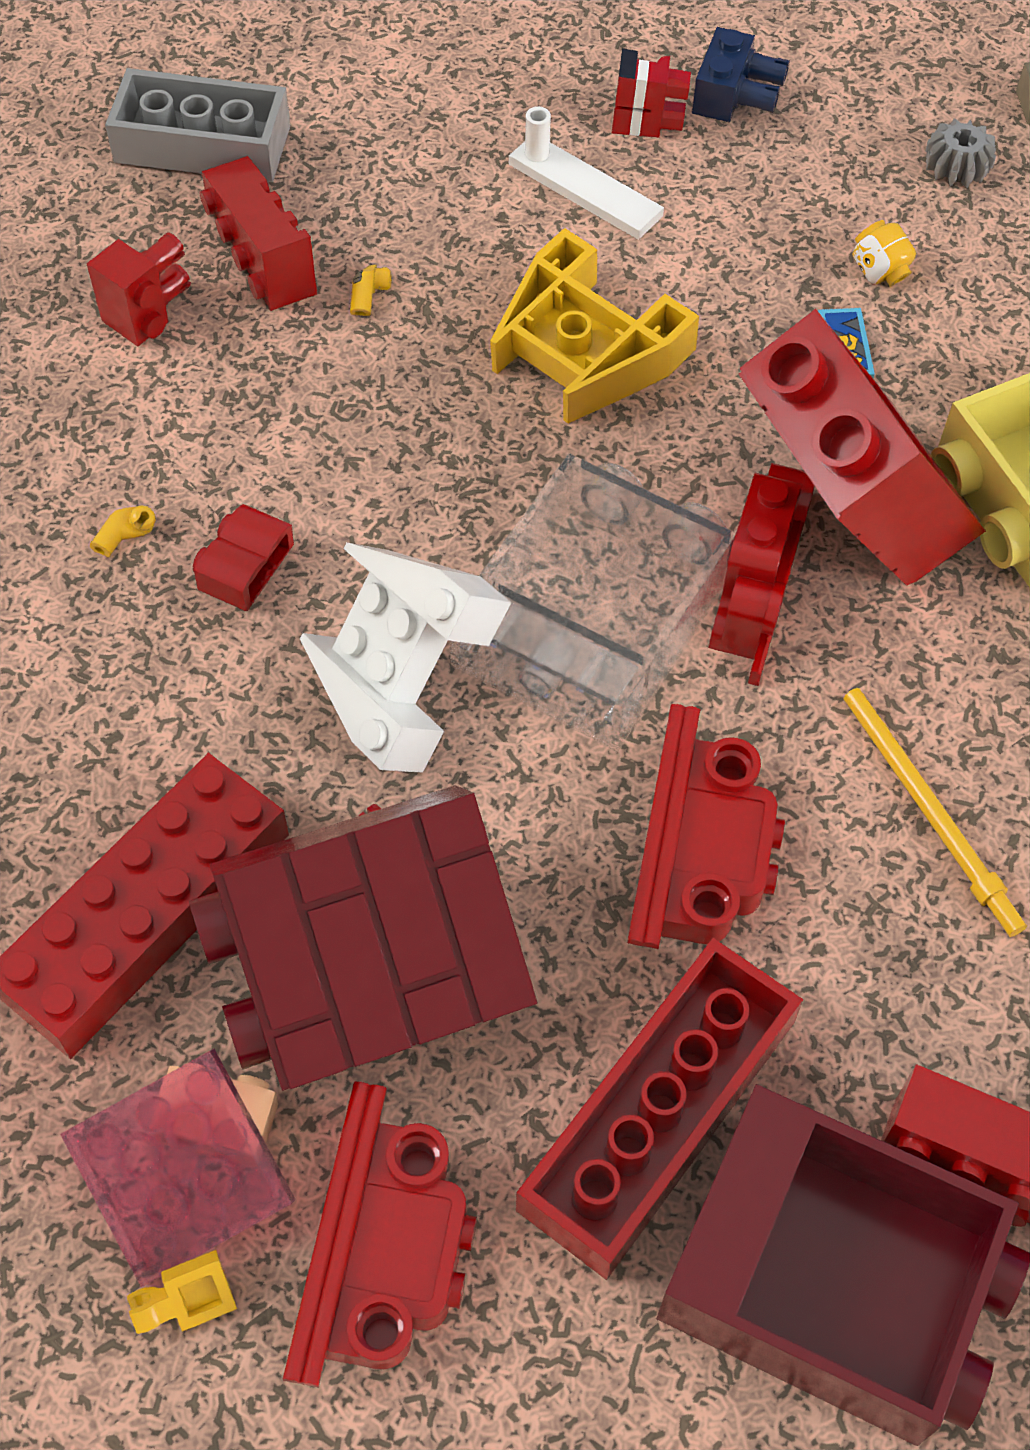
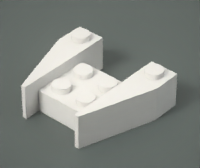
[300,542,511,773]

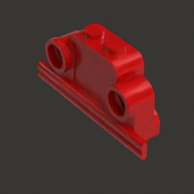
[708,463,815,686]
[627,704,785,949]
[283,1081,477,1388]

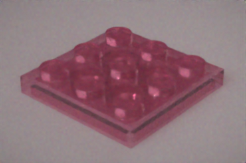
[60,1048,295,1287]

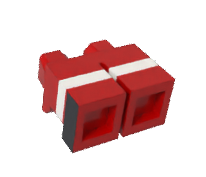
[611,48,691,138]

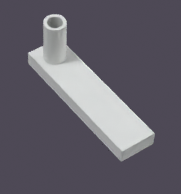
[509,107,664,240]

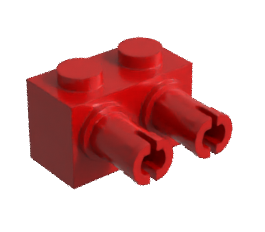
[86,232,191,347]

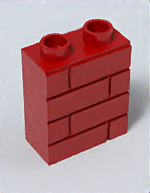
[738,308,986,586]

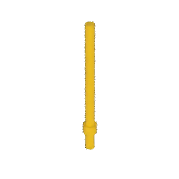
[843,688,1027,937]

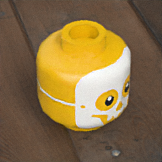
[852,220,917,287]

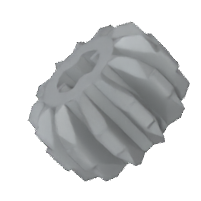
[925,118,996,188]

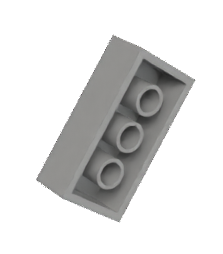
[105,68,291,182]

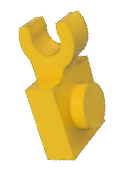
[127,1250,237,1334]

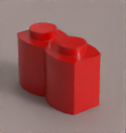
[193,504,294,611]

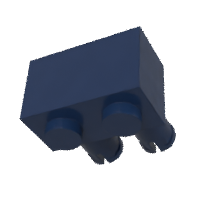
[692,27,790,122]

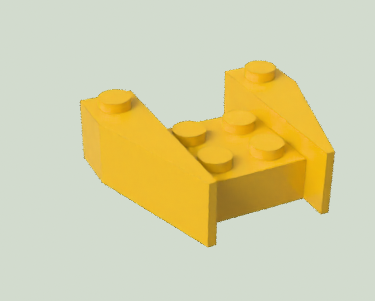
[490,228,699,424]

